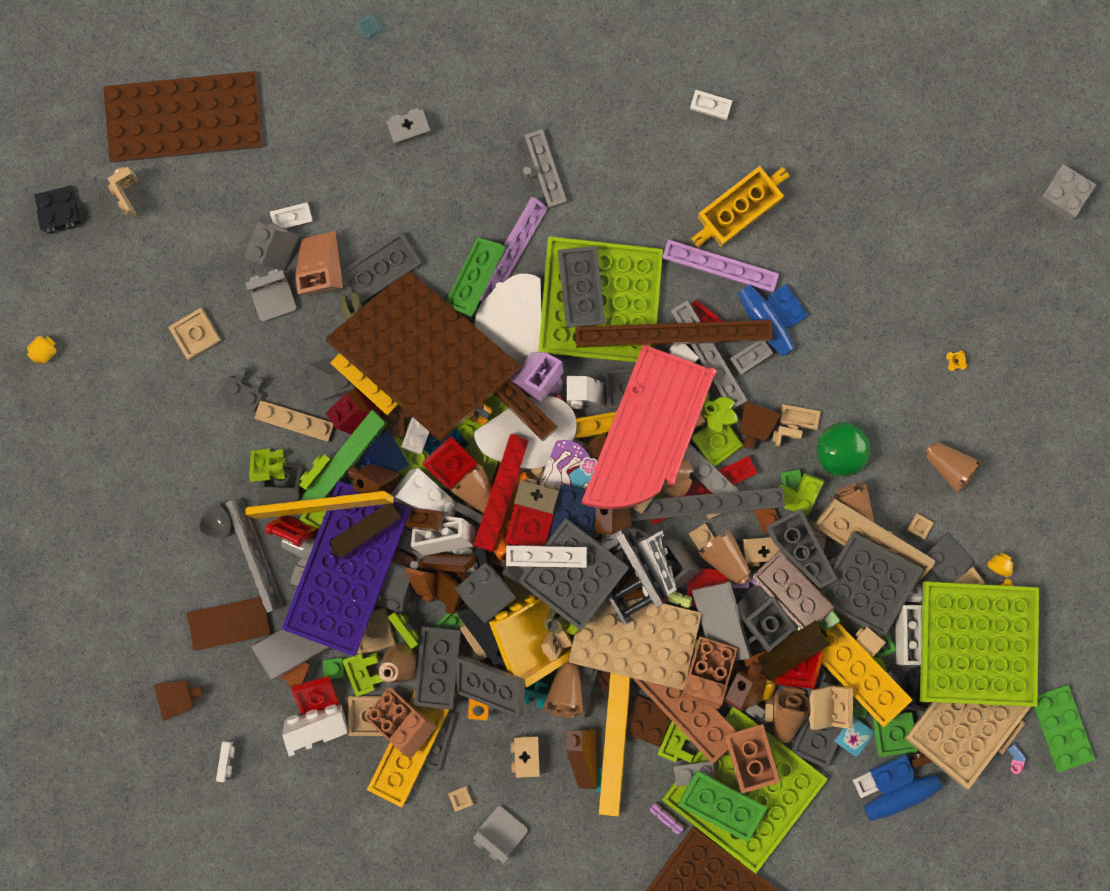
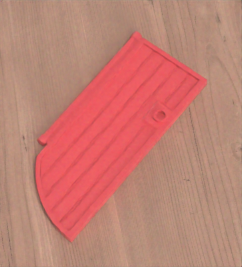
[581,345,717,509]

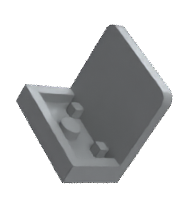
[245,269,297,322]
[473,806,528,864]

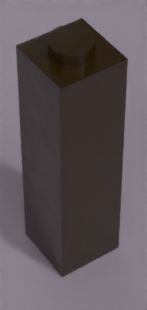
[330,503,404,560]
[757,620,831,681]

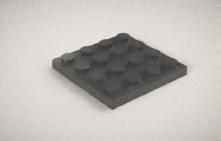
[518,518,630,631]
[819,531,923,637]

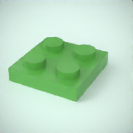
[872,712,918,757]

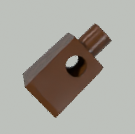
[738,401,781,450]
[348,464,399,494]
[595,507,632,535]
[436,570,468,614]
[724,662,768,711]
[154,680,204,721]

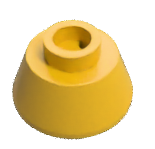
[987,553,1013,577]

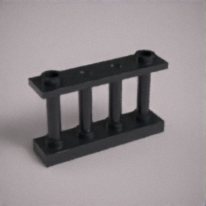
[607,531,669,626]

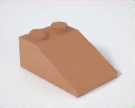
[725,724,780,793]

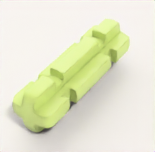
[667,592,693,608]

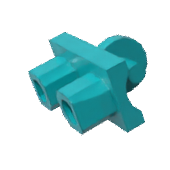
[524,679,550,708]

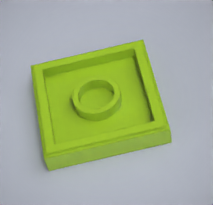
[691,424,743,467]

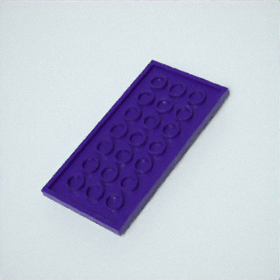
[282,481,411,657]

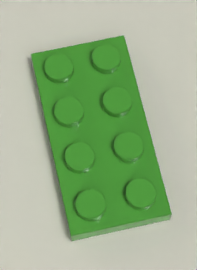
[446,237,506,317]
[1034,685,1095,773]
[678,770,767,842]

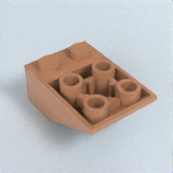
[295,231,343,296]
[681,637,738,709]
[365,687,437,758]

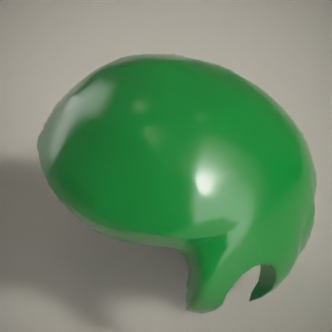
[816,422,871,478]

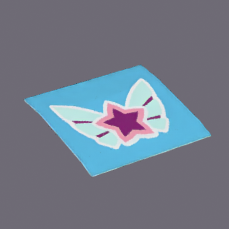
[834,716,874,757]

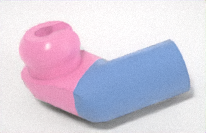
[1007,743,1025,774]

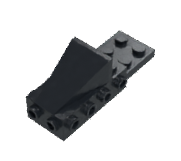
[457,547,507,667]

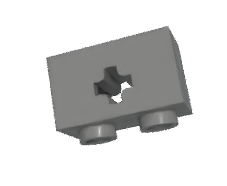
[386,108,431,147]

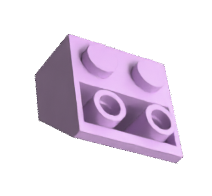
[511,352,564,402]

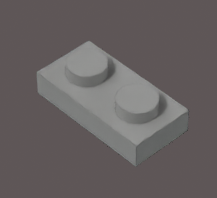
[730,341,773,375]
[673,761,715,786]

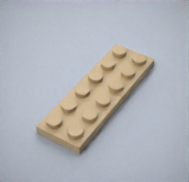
[813,498,935,588]

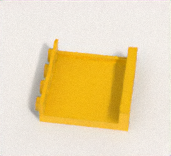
[489,595,572,687]

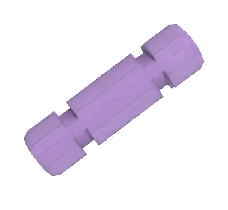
[650,803,684,834]

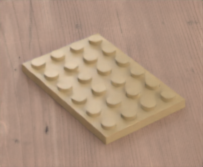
[568,597,702,690]
[905,702,1031,790]

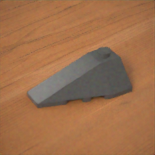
[766,509,838,588]

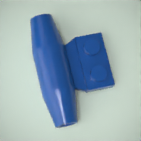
[738,284,808,357]
[863,754,942,821]

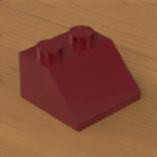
[325,387,384,435]

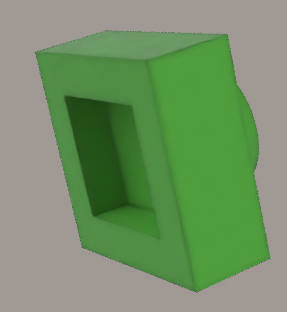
[780,469,802,490]
[322,658,345,679]

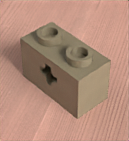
[514,478,559,514]

